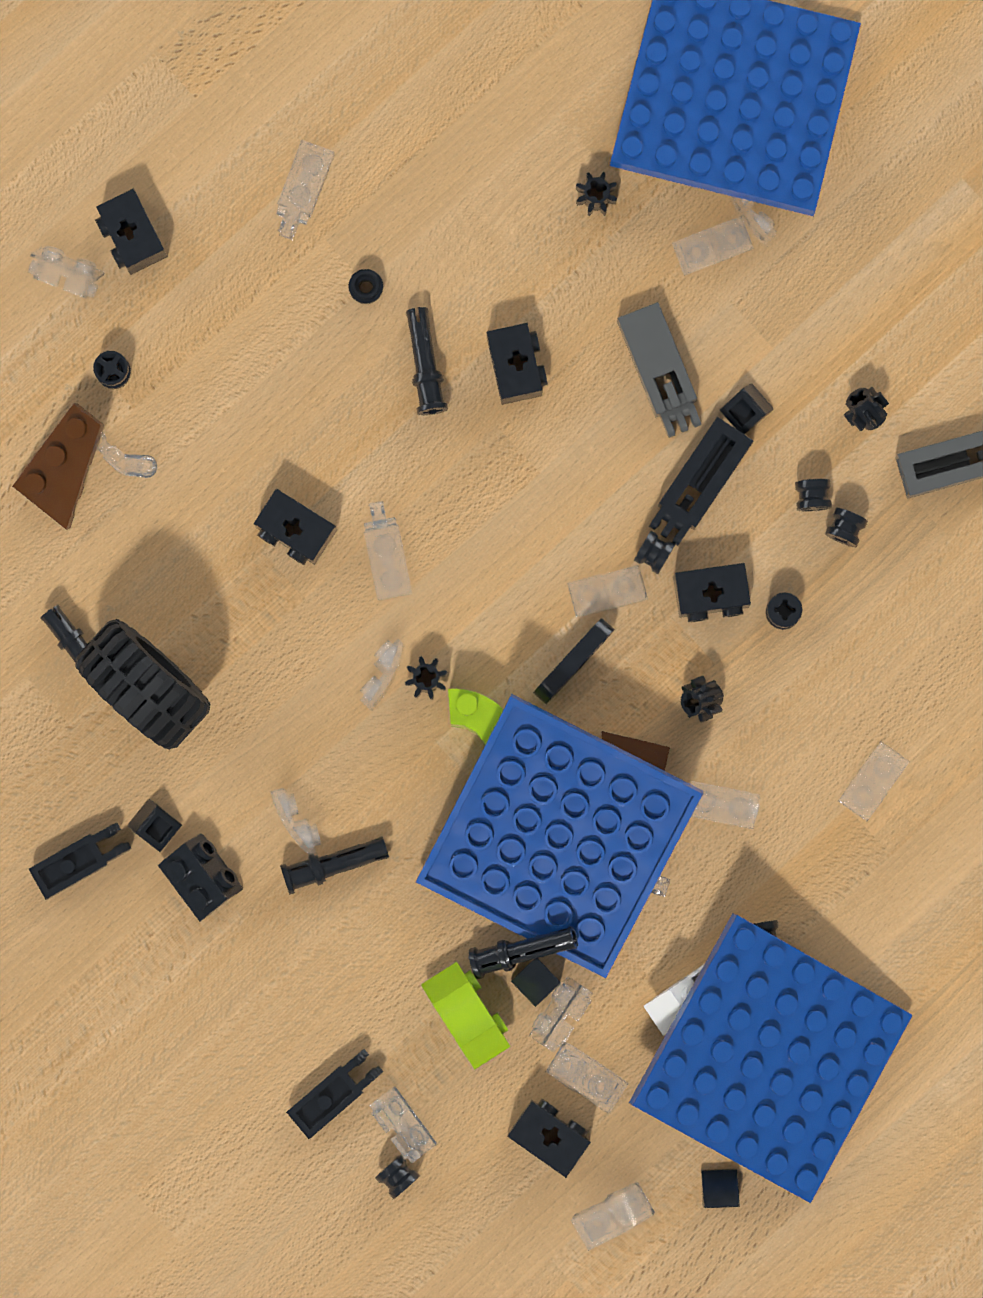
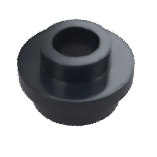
[348,269,383,304]

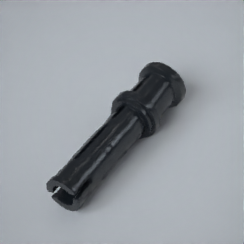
[406,307,448,416]
[280,836,389,895]
[469,926,578,979]

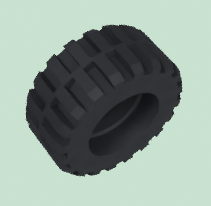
[75,619,211,750]

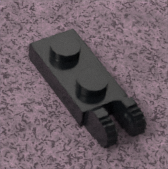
[29,823,132,900]
[286,1049,383,1139]

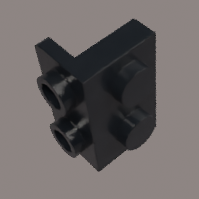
[158,834,243,922]

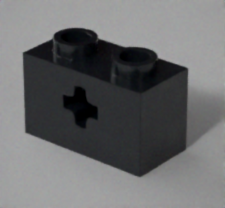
[95,188,168,275]
[486,323,548,405]
[253,488,337,565]
[673,563,751,622]
[507,1099,591,1178]

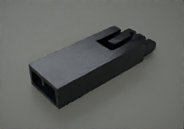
[649,417,754,546]

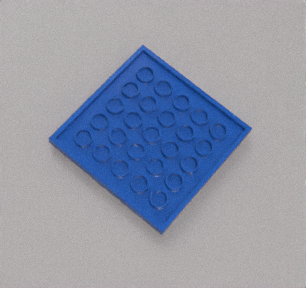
[610,0,861,217]
[416,694,703,978]
[629,913,913,1203]

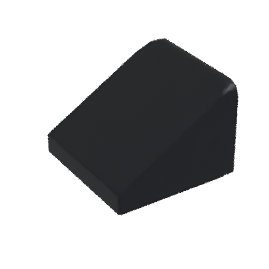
[720,384,773,435]
[128,799,182,852]
[511,958,561,1007]
[701,1169,740,1208]

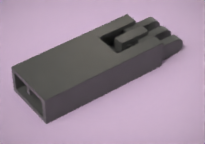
[617,302,701,438]
[895,431,983,499]

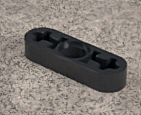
[533,618,615,705]

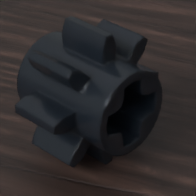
[576,172,617,216]
[844,387,889,431]
[405,656,448,700]
[680,676,724,722]

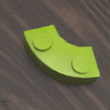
[448,689,503,745]
[421,961,511,1070]

